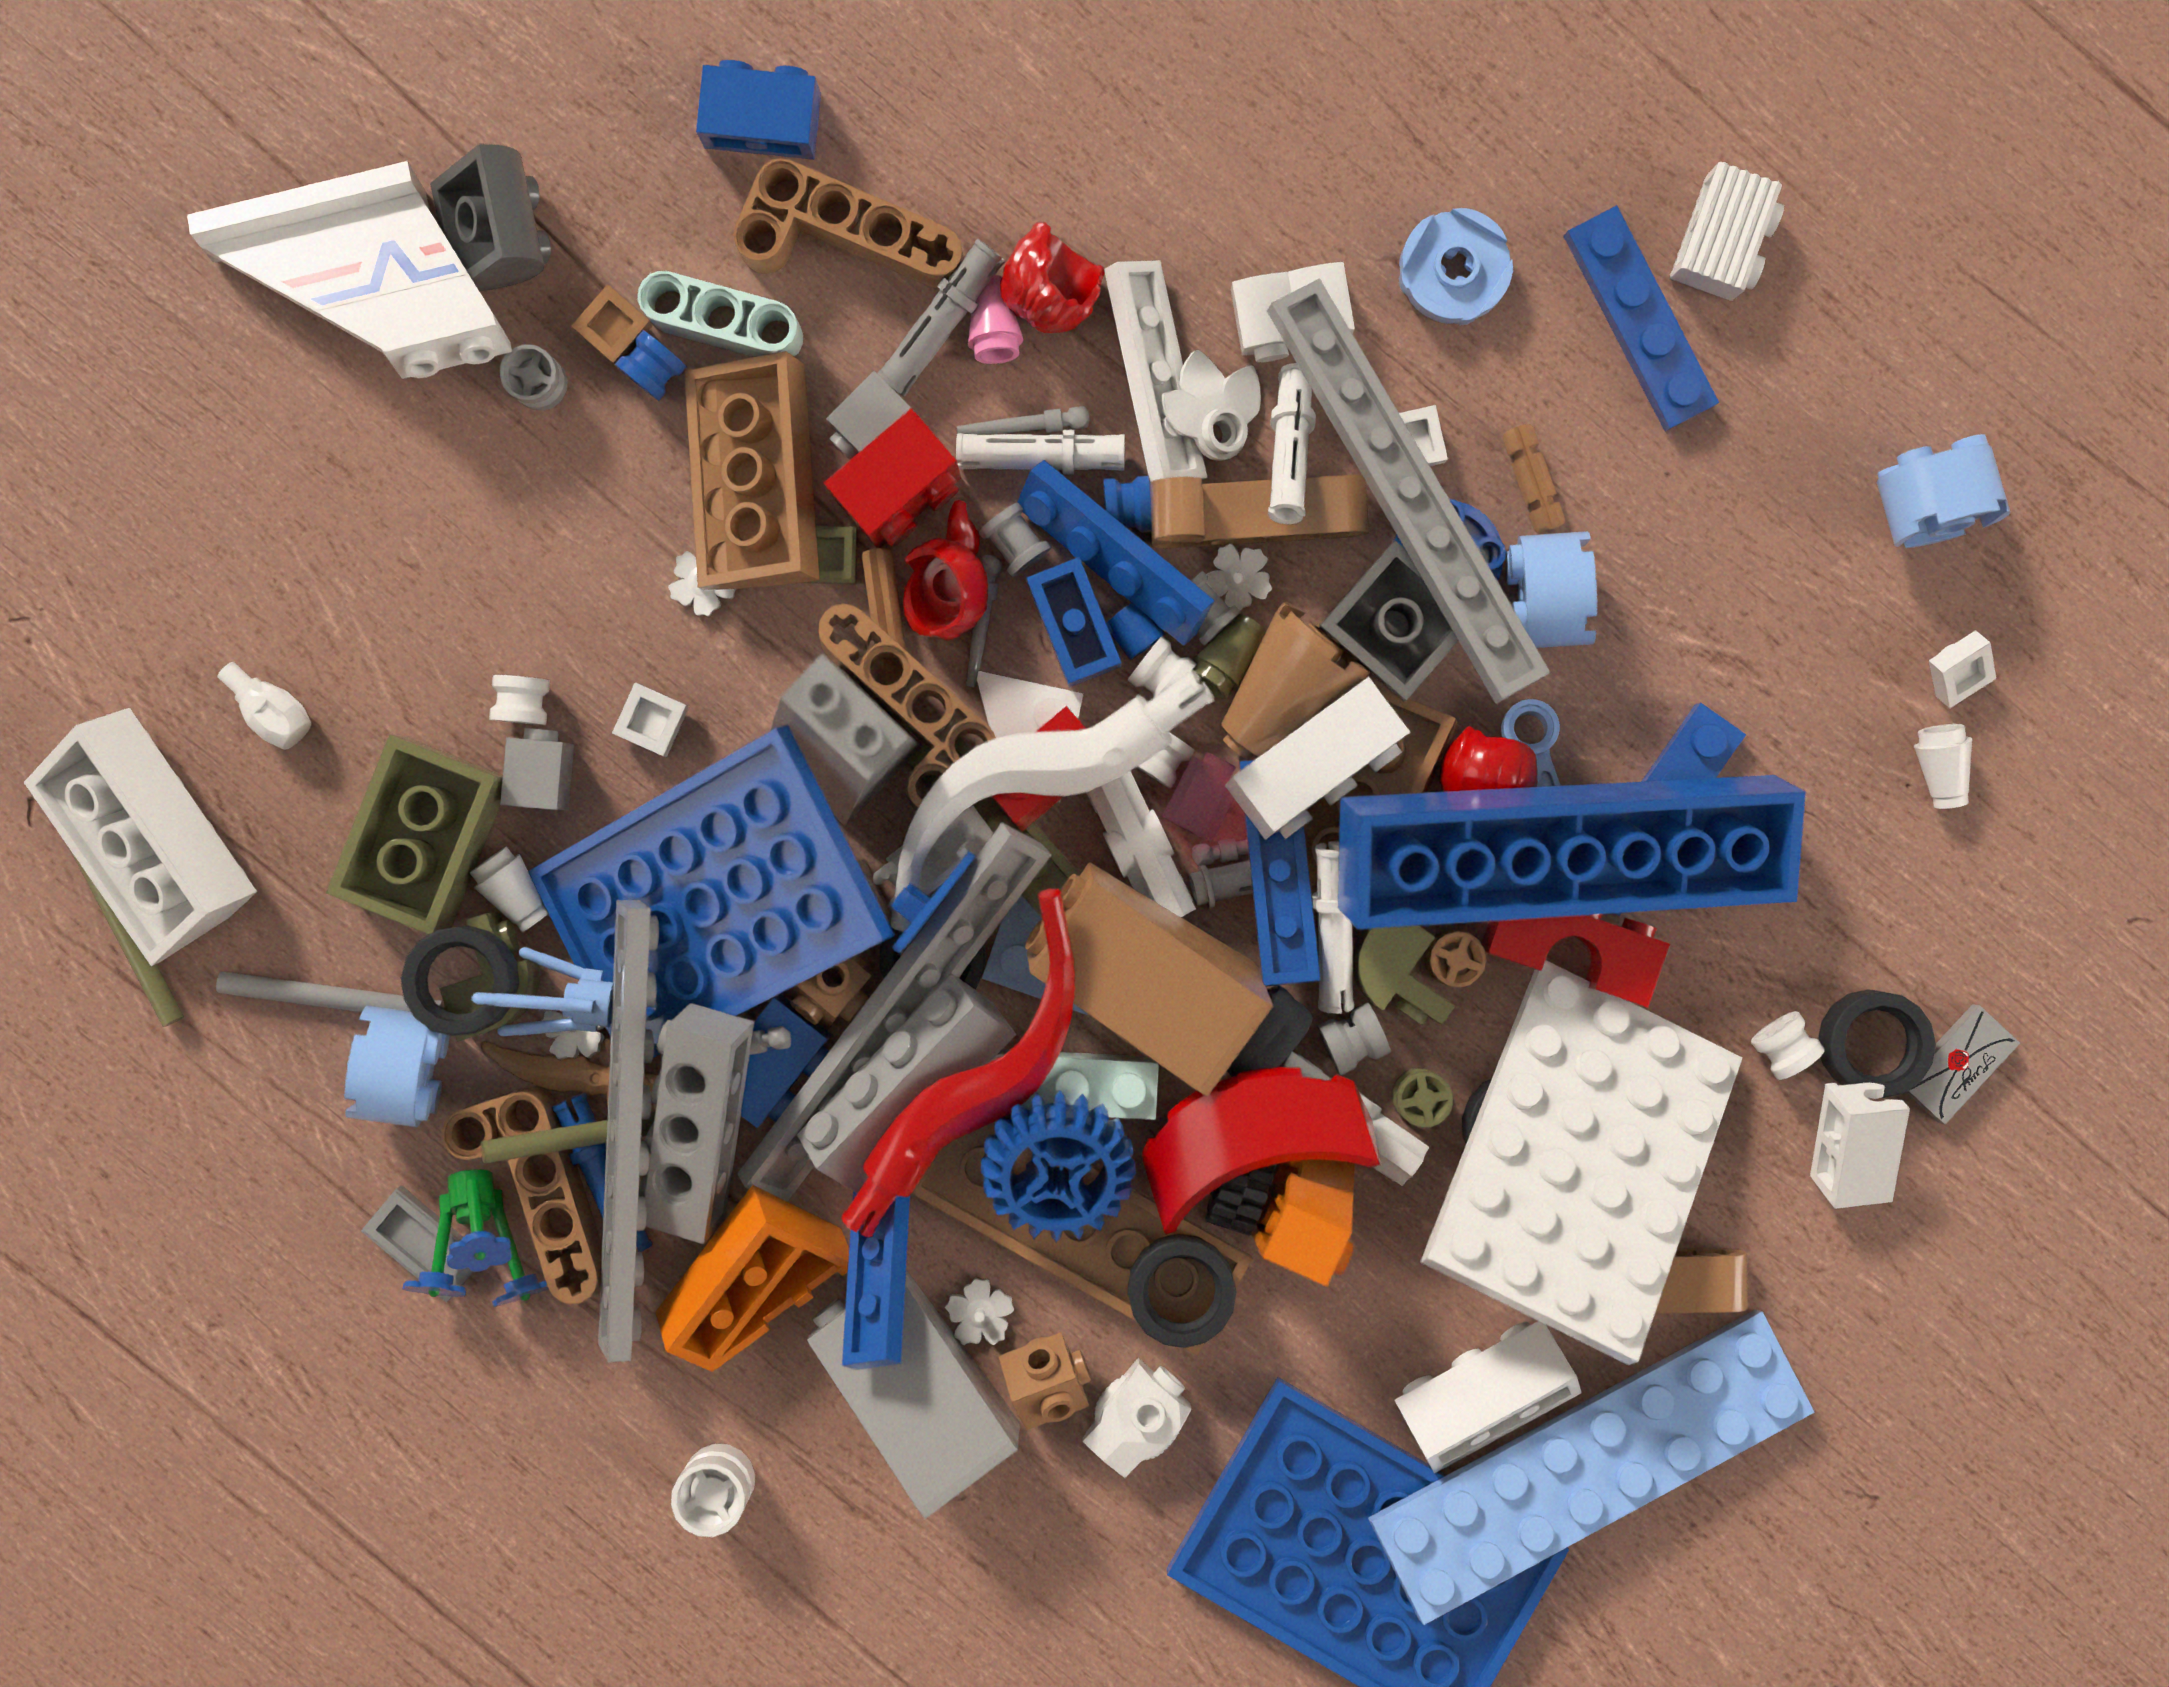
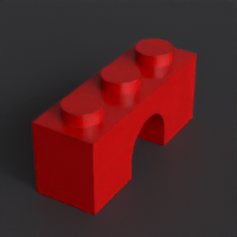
[1481,914,1670,1008]

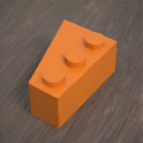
[1251,1159,1355,1287]
[655,1185,849,1372]

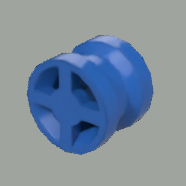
[614,330,687,401]
[1103,476,1152,533]

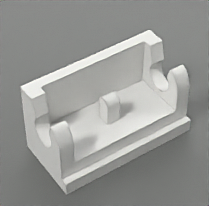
[873,805,994,912]
[1810,1083,1910,1209]

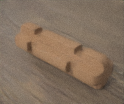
[1503,424,1565,533]

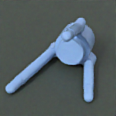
[472,947,613,1036]

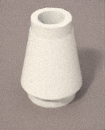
[1914,724,1972,809]
[470,846,548,932]

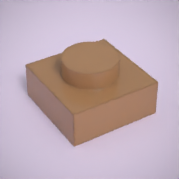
[571,284,654,364]

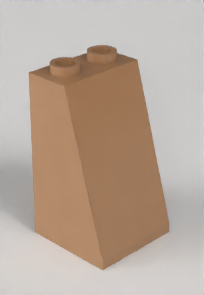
[1025,862,1273,1096]

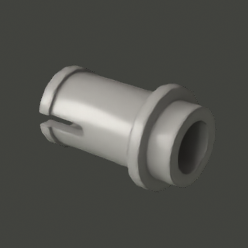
[1189,859,1253,909]

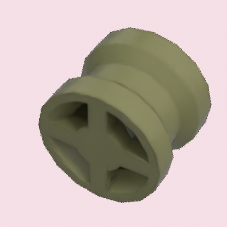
[1392,1068,1453,1127]

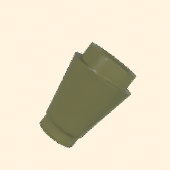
[1192,614,1266,699]

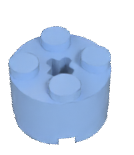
[1877,434,2010,548]
[1505,531,1597,648]
[344,1005,450,1127]

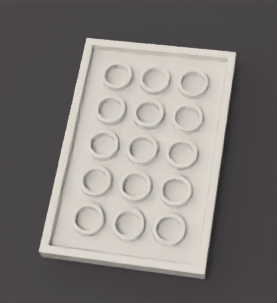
[1421,960,1742,1365]

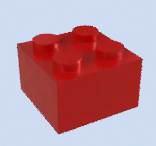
[824,408,962,548]

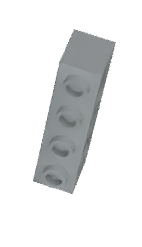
[638,1003,754,1244]

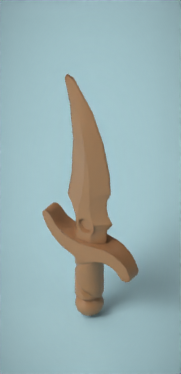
[481,1039,658,1106]

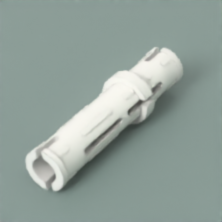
[1268,363,1316,524]
[956,430,1125,475]
[1312,842,1354,1014]

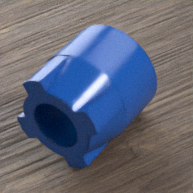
[1106,603,1166,660]

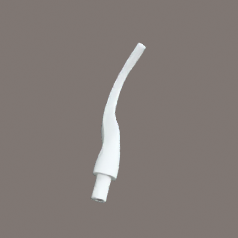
[890,669,1214,931]

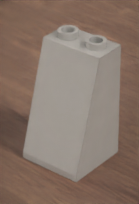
[770,654,922,826]
[807,1270,1020,1519]

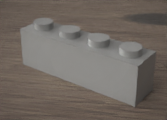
[796,973,1016,1193]

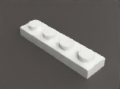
[1104,260,1207,483]

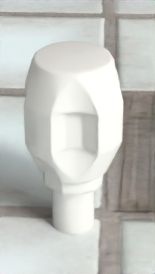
[217,662,311,750]

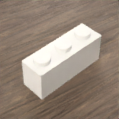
[1225,677,1410,840]
[1395,1321,1582,1474]

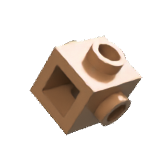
[785,954,872,1030]
[999,1332,1092,1430]

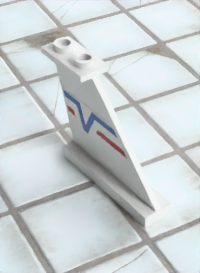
[188,161,512,379]

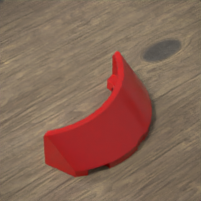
[1142,1067,1381,1235]

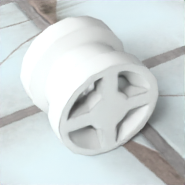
[1128,637,1197,699]
[489,675,550,725]
[1136,733,1195,788]
[1751,1011,1825,1080]

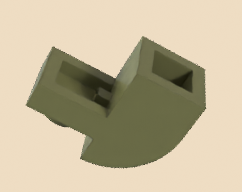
[439,912,541,1042]
[1353,925,1455,1026]

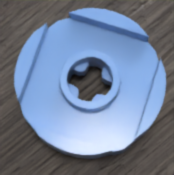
[1399,208,1513,325]

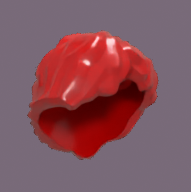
[1000,222,1105,333]

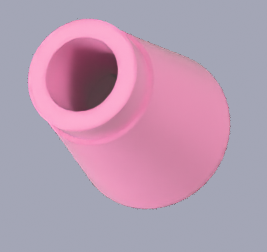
[968,275,1023,364]

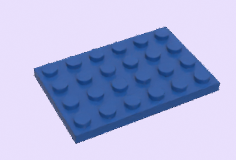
[528,725,894,1058]
[1166,1377,1570,1687]

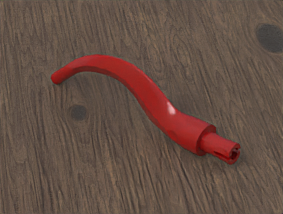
[841,889,1075,1237]

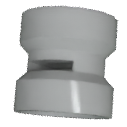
[500,344,568,411]
[1317,1002,1391,1076]

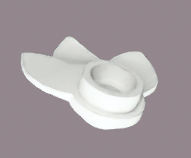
[1162,350,1261,461]

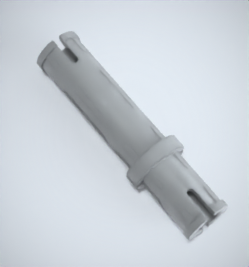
[877,238,1006,396]

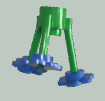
[402,1169,549,1307]

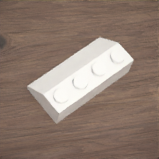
[24,708,257,966]

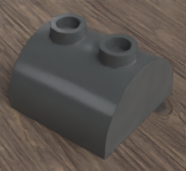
[430,144,551,291]
[1319,541,1459,702]

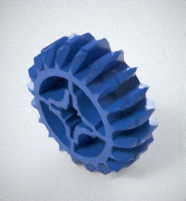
[981,1090,1136,1243]

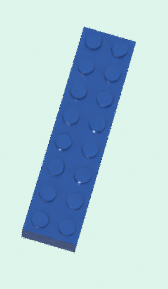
[1338,775,1806,929]

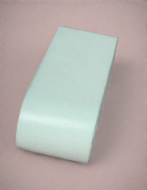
[637,271,803,357]

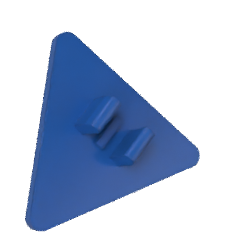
[891,851,976,953]

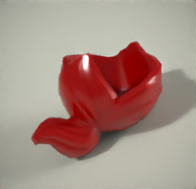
[903,500,988,641]
[1440,726,1538,792]

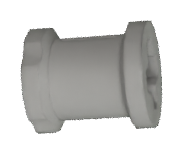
[979,503,1052,578]
[1191,571,1241,646]

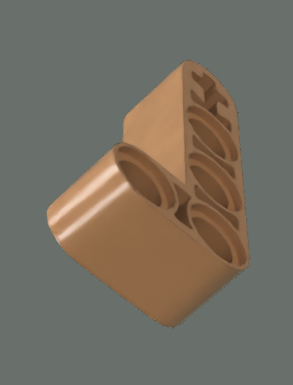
[733,158,964,289]
[1150,475,1369,549]
[818,604,996,812]
[441,1086,602,1305]
[1655,1248,1748,1314]

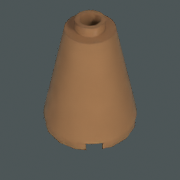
[1221,602,1370,760]

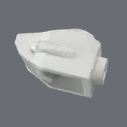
[1082,1358,1191,1478]

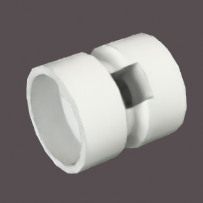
[671,1444,755,1537]

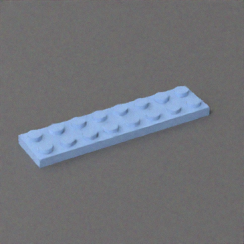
[1368,1310,1815,1625]

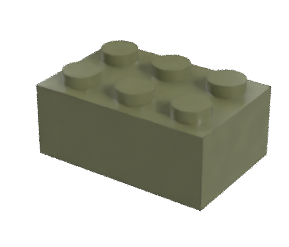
[326,734,503,935]

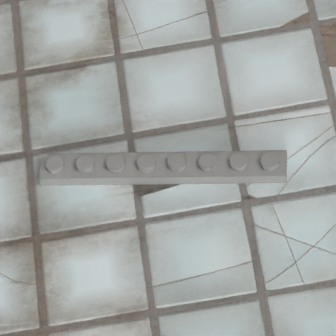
[1267,278,1551,704]
[737,823,1051,1202]
[598,900,659,1362]

